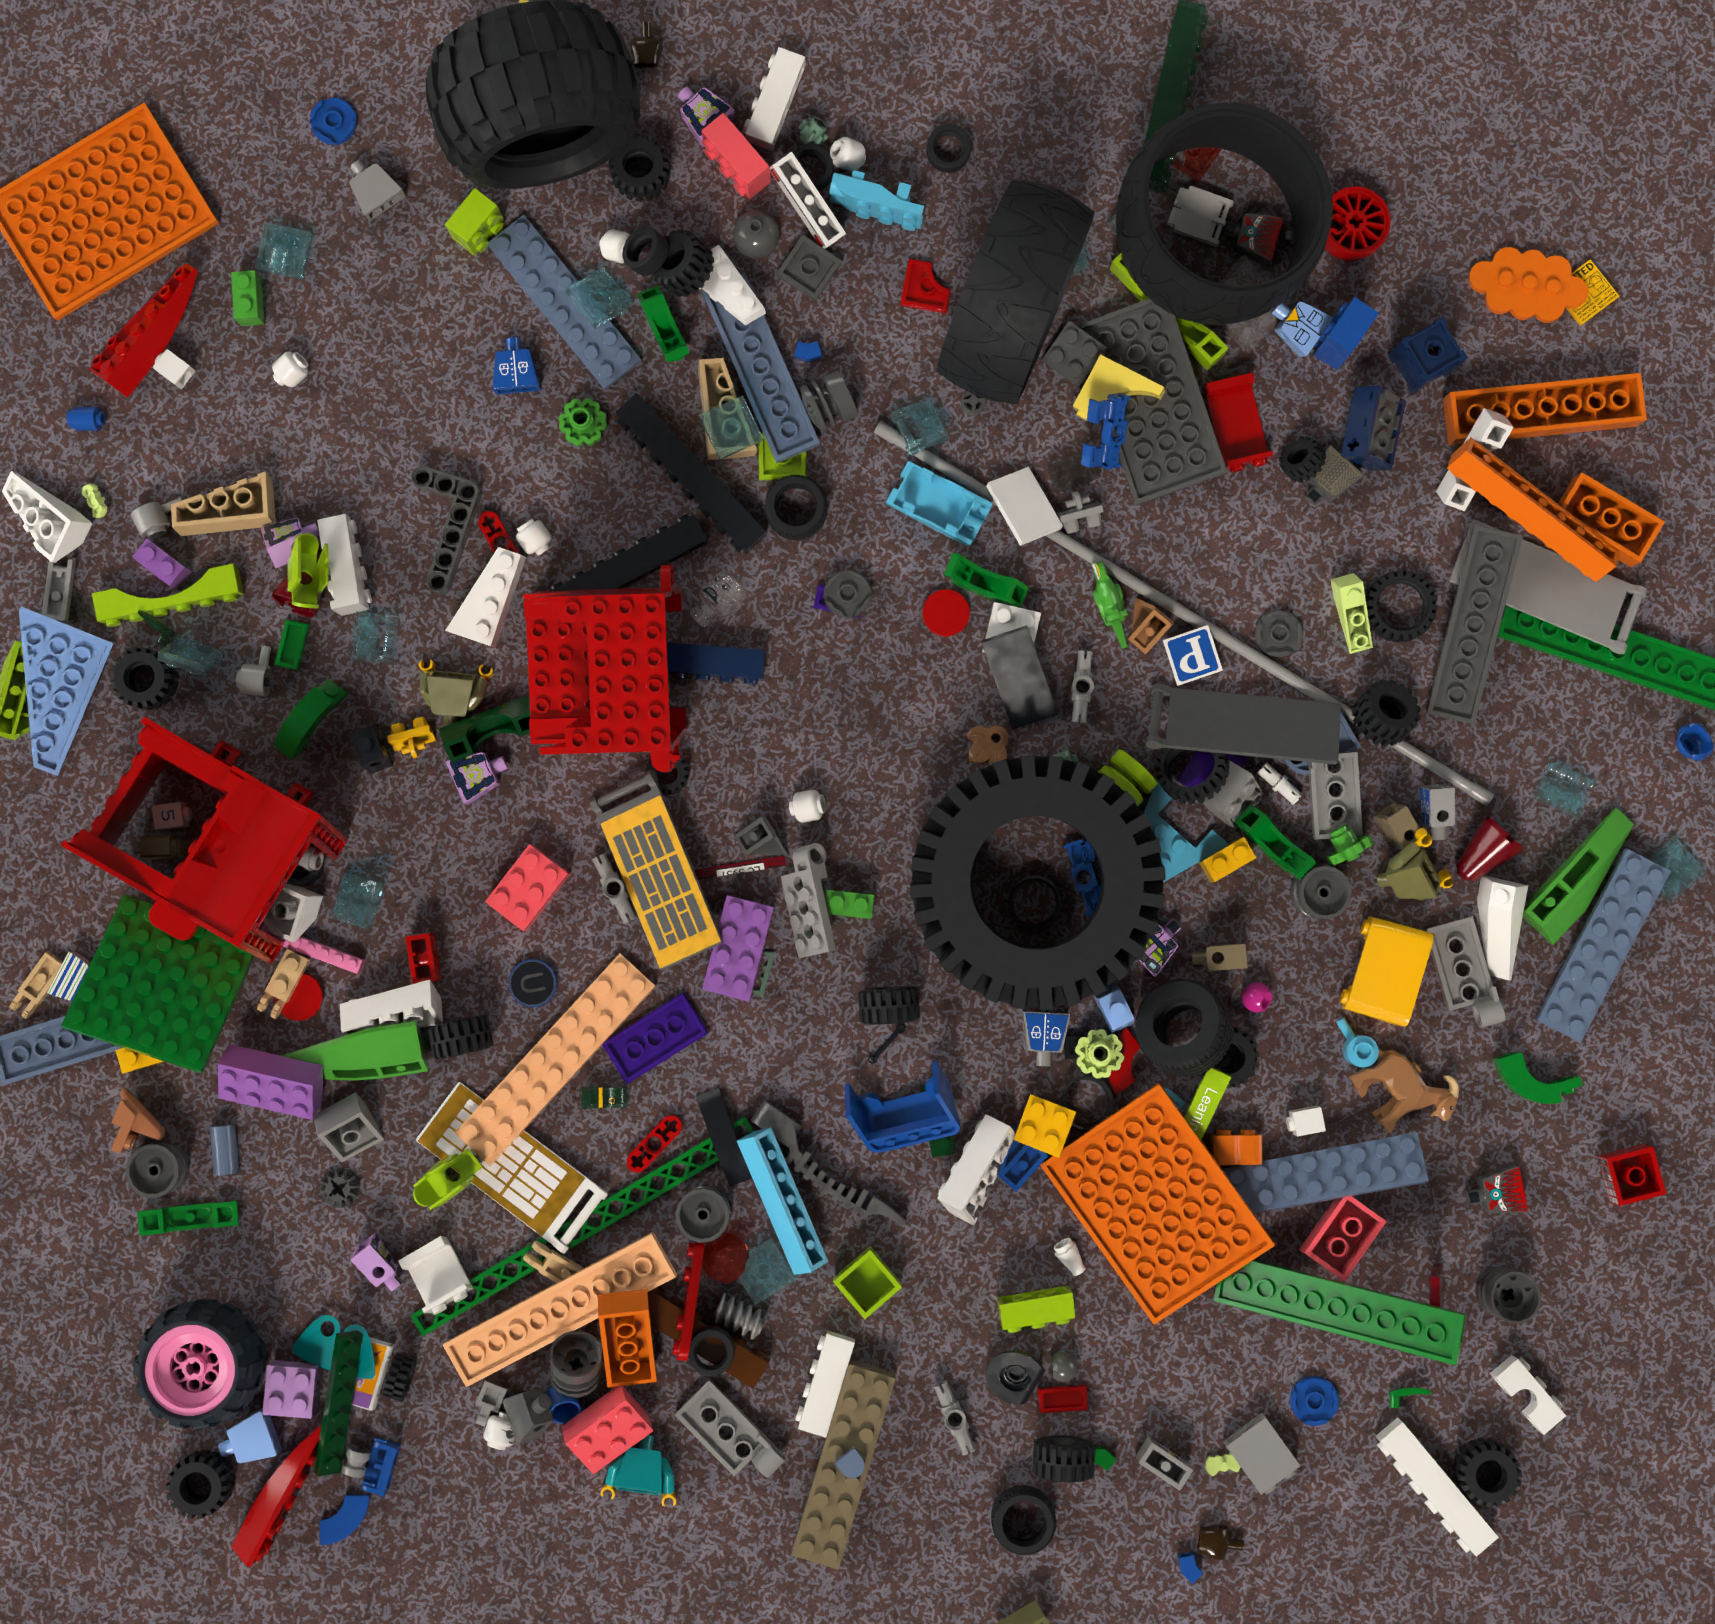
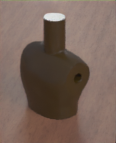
[631,21,662,67]
[1197,1525,1244,1560]

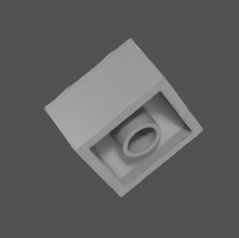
[314,1092,384,1162]

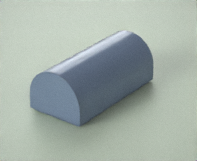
[210,1124,240,1176]

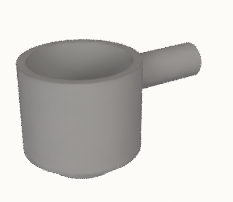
[130,497,182,539]
[236,646,272,697]

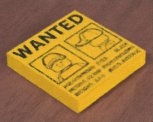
[1567,259,1619,326]

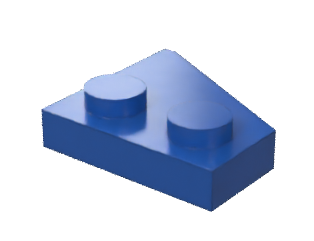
[998,1124,1048,1192]

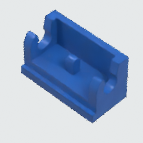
[361,1437,401,1497]

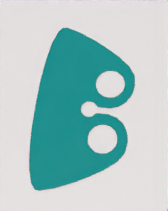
[292,1315,375,1379]

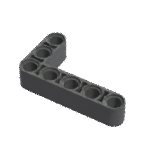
[411,466,482,595]

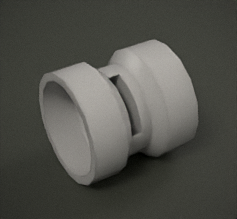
[341,1445,371,1478]

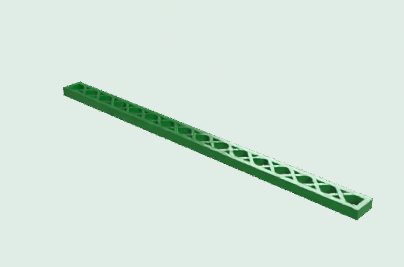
[410,1116,754,1337]

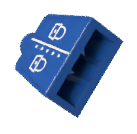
[493,337,541,395]

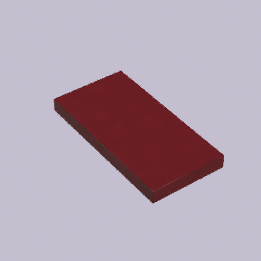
[1429,1263,1444,1308]

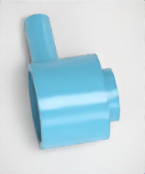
[1336,1017,1379,1067]

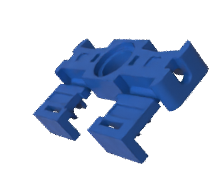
[1081,393,1131,470]
[1063,840,1101,915]

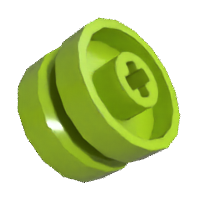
[1098,749,1158,806]

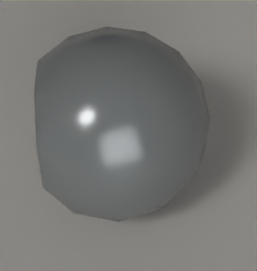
[1050,1351,1078,1383]

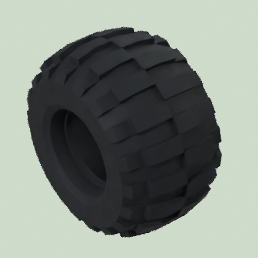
[425,0,641,189]

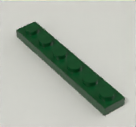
[314,1331,363,1476]

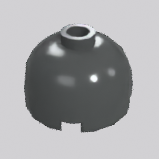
[733,209,780,259]

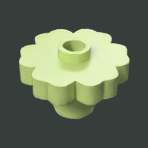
[1075,1029,1124,1079]

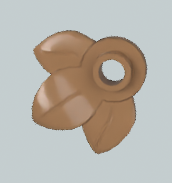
[966,725,1009,765]

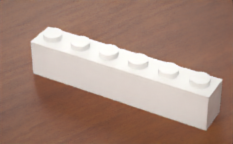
[1375,1417,1499,1557]

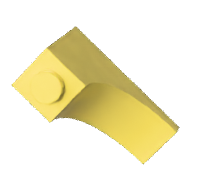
[1073,354,1165,421]

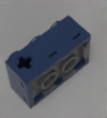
[1341,386,1406,471]

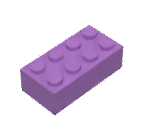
[702,895,775,1002]
[218,1044,323,1120]

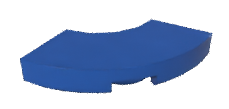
[320,1494,371,1545]

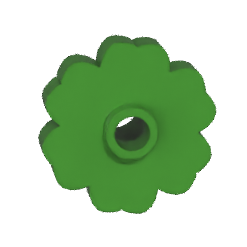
[559,398,608,447]
[1326,824,1374,866]

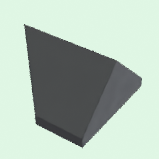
[734,815,789,856]

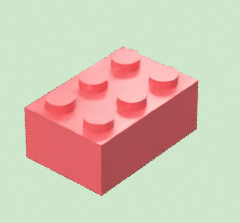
[701,113,771,200]
[485,844,571,931]
[1299,1196,1387,1282]
[561,1386,653,1474]

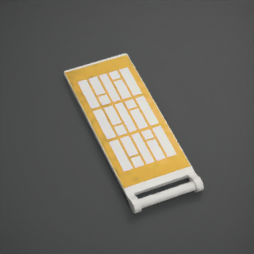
[416,1082,608,1254]

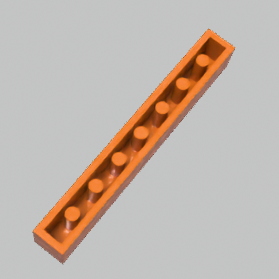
[1447,437,1620,582]

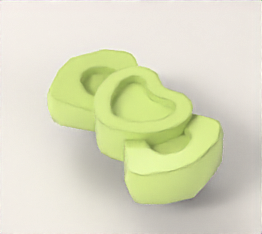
[82,483,107,518]
[1205,1453,1241,1476]

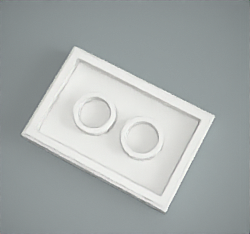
[986,467,1063,546]

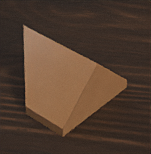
[1128,597,1174,655]

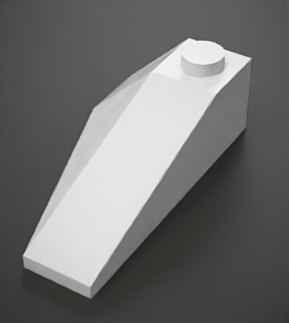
[2,471,93,562]
[1477,875,1528,980]
[263,883,323,942]

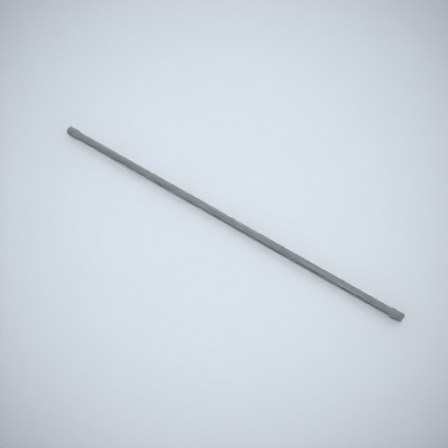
[874,421,1494,806]

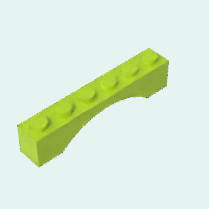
[1110,253,1228,371]
[92,564,244,627]

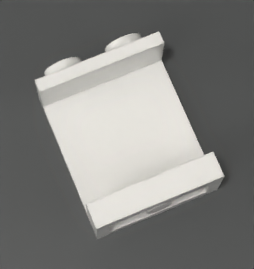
[398,1236,473,1315]

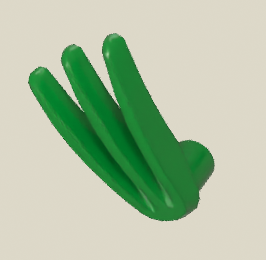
[1389,1387,1432,1408]

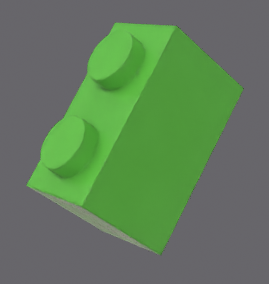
[231,270,265,326]
[825,890,874,919]

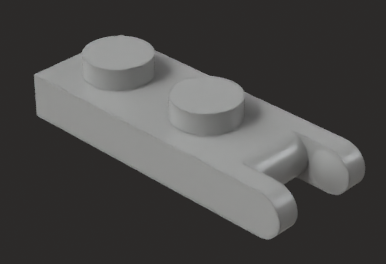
[42,558,76,622]

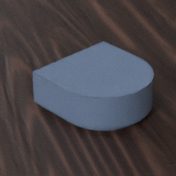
[835,1446,865,1478]

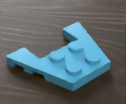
[1143,782,1229,882]

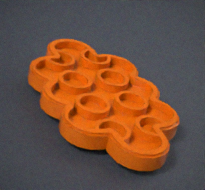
[1468,247,1589,323]

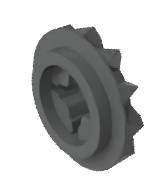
[319,1169,359,1208]

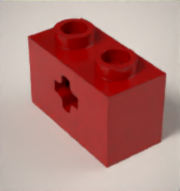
[405,933,442,984]

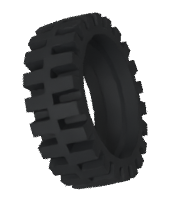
[1365,570,1438,642]
[1155,748,1229,804]

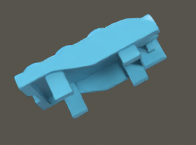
[829,170,924,231]
[886,461,993,546]

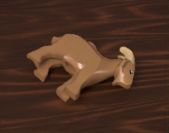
[1348,1049,1459,1134]

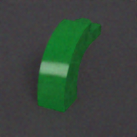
[636,285,690,363]
[944,553,1029,608]
[273,679,347,760]
[1234,804,1316,880]
[1493,1051,1583,1104]

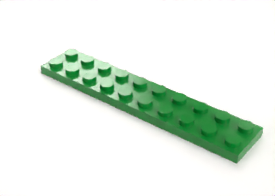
[1497,605,1715,711]
[1214,1260,1467,1366]

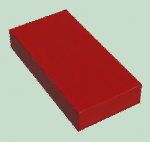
[1037,1384,1088,1413]

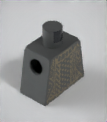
[1304,445,1364,506]

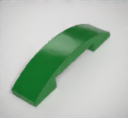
[137,1201,239,1236]

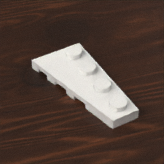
[699,245,766,325]

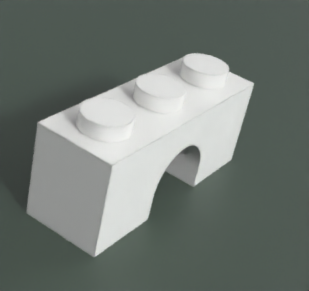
[1490,1355,1566,1435]

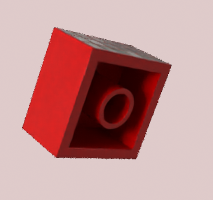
[1597,1144,1667,1206]

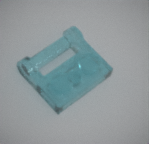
[890,399,948,455]
[350,611,400,664]

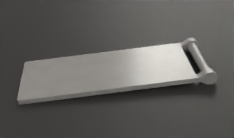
[1449,520,1647,654]

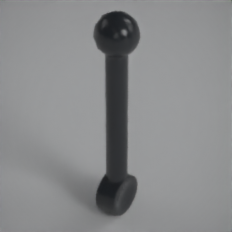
[868,1024,905,1064]

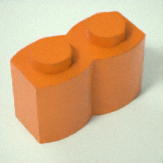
[1210,1129,1262,1165]

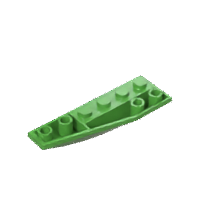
[1523,808,1634,945]
[281,1021,428,1080]

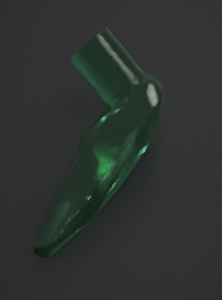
[138,610,175,648]

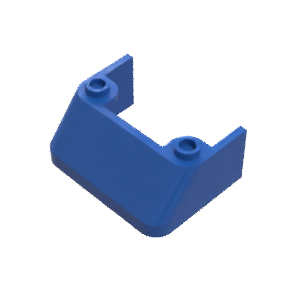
[845,1061,960,1153]

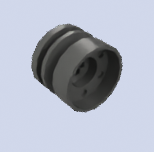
[800,370,858,433]
[1476,1267,1541,1324]
[550,1331,602,1398]

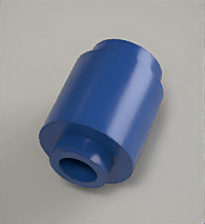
[67,407,106,431]

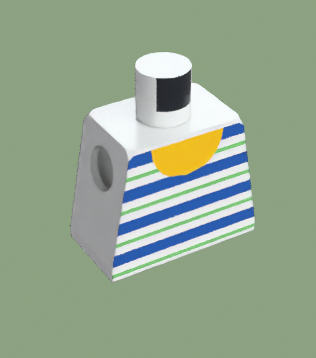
[47,952,91,1001]

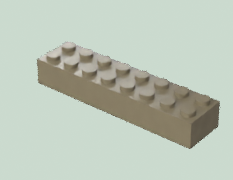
[791,1360,896,1570]

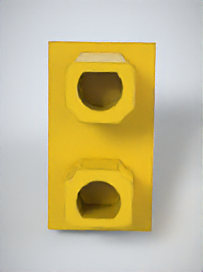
[387,717,436,758]

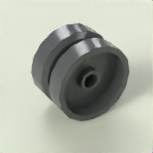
[1290,866,1352,919]
[126,1141,189,1198]
[675,1185,731,1243]

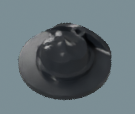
[985,1350,1046,1404]

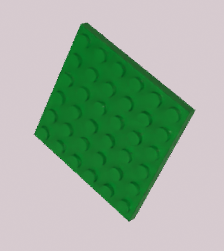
[61,894,255,1074]

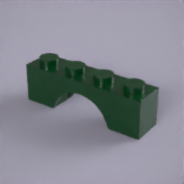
[439,695,530,763]

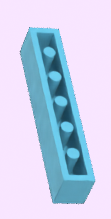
[737,1127,828,1275]

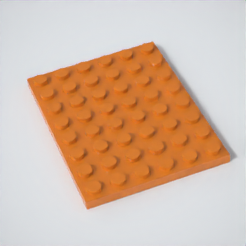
[0,102,219,321]
[1040,1082,1275,1325]

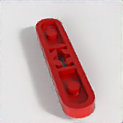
[672,1241,705,1361]

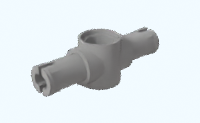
[1071,650,1094,724]
[592,853,638,924]
[933,1380,977,1455]

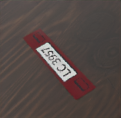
[694,856,786,880]

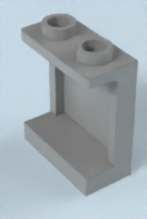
[1223,1413,1300,1495]

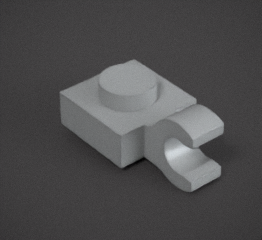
[475,1379,509,1427]

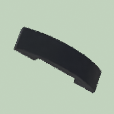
[696,1087,752,1187]

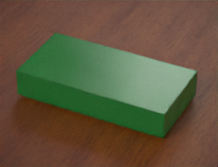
[274,619,310,671]

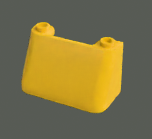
[1340,916,1434,1027]

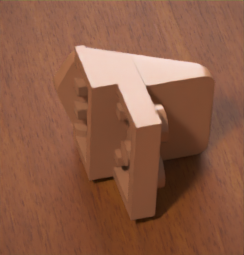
[111,1087,165,1153]

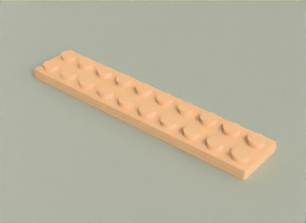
[455,953,656,1166]
[443,1232,677,1387]

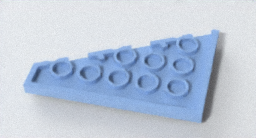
[19,606,114,776]

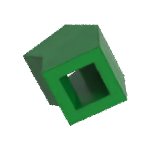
[1095,1446,1117,1471]

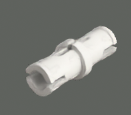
[1257,762,1303,805]

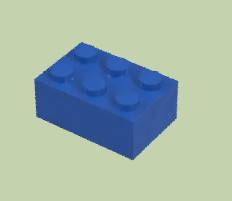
[1313,297,1379,370]

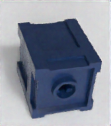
[1388,317,1468,396]

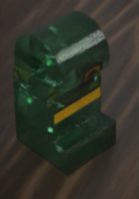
[581,1086,628,1109]

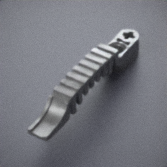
[751,1100,907,1228]

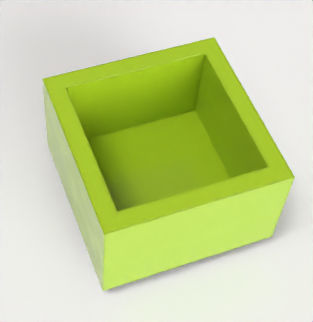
[445,188,504,256]
[833,1246,902,1319]

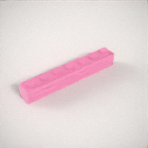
[261,923,365,974]

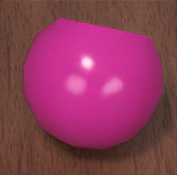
[1242,982,1272,1013]

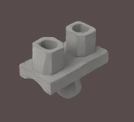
[1057,491,1104,534]

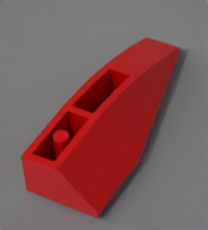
[89,263,198,398]
[231,1424,322,1568]

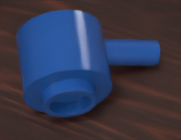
[546,1386,586,1424]

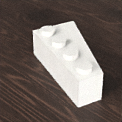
[317,514,372,616]
[445,547,526,647]
[340,980,443,1036]
[937,1114,1015,1225]

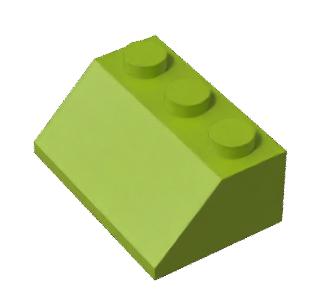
[997,1285,1075,1333]

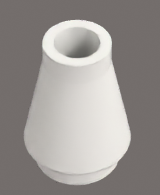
[1054,1238,1086,1276]

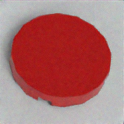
[922,589,970,637]
[274,973,324,1021]

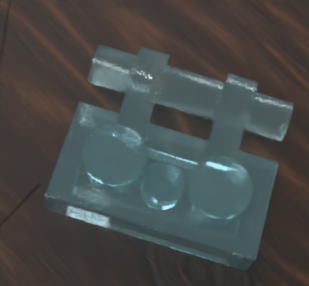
[1534,762,1595,818]

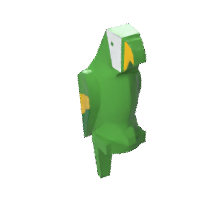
[1092,560,1128,649]

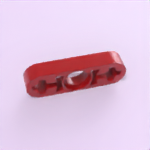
[478,511,519,554]
[626,1115,683,1173]

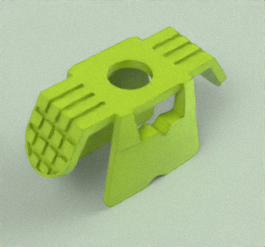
[287,533,329,609]
[413,1148,482,1210]

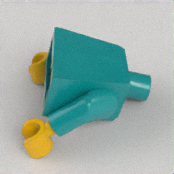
[601,1435,676,1506]

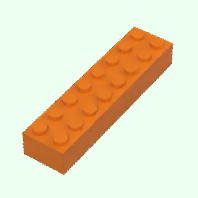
[1443,373,1647,446]

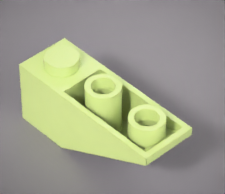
[1331,573,1373,654]

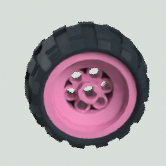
[133,1299,267,1429]

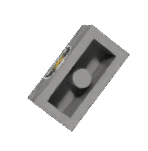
[1135,1436,1193,1491]

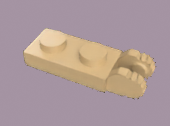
[257,949,310,1019]
[10,951,64,1019]
[523,1241,584,1283]

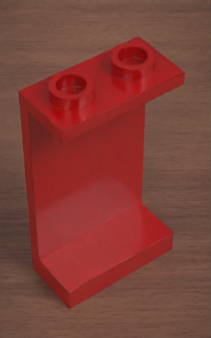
[1203,372,1273,473]

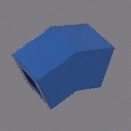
[794,341,822,363]
[1177,1552,1203,1584]

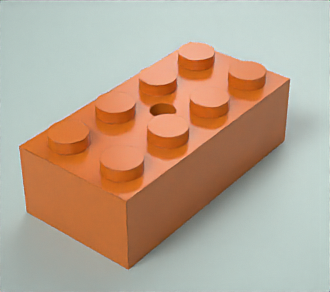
[1557,472,1665,567]
[597,1289,657,1388]

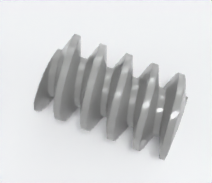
[715,1292,769,1340]

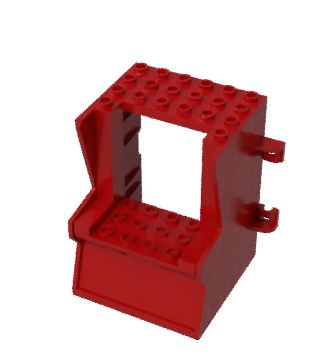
[523,565,687,772]
[61,717,348,964]

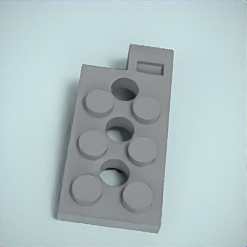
[1308,751,1363,840]
[781,843,836,958]
[1424,916,1505,1028]
[674,1378,786,1478]

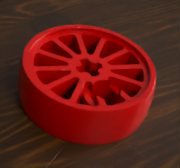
[1325,186,1391,261]

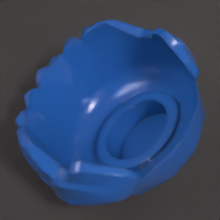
[1676,723,1714,761]

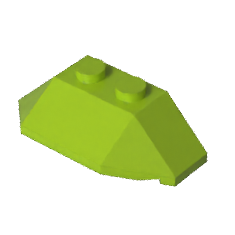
[0,640,30,740]

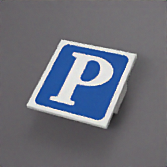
[1163,625,1223,686]

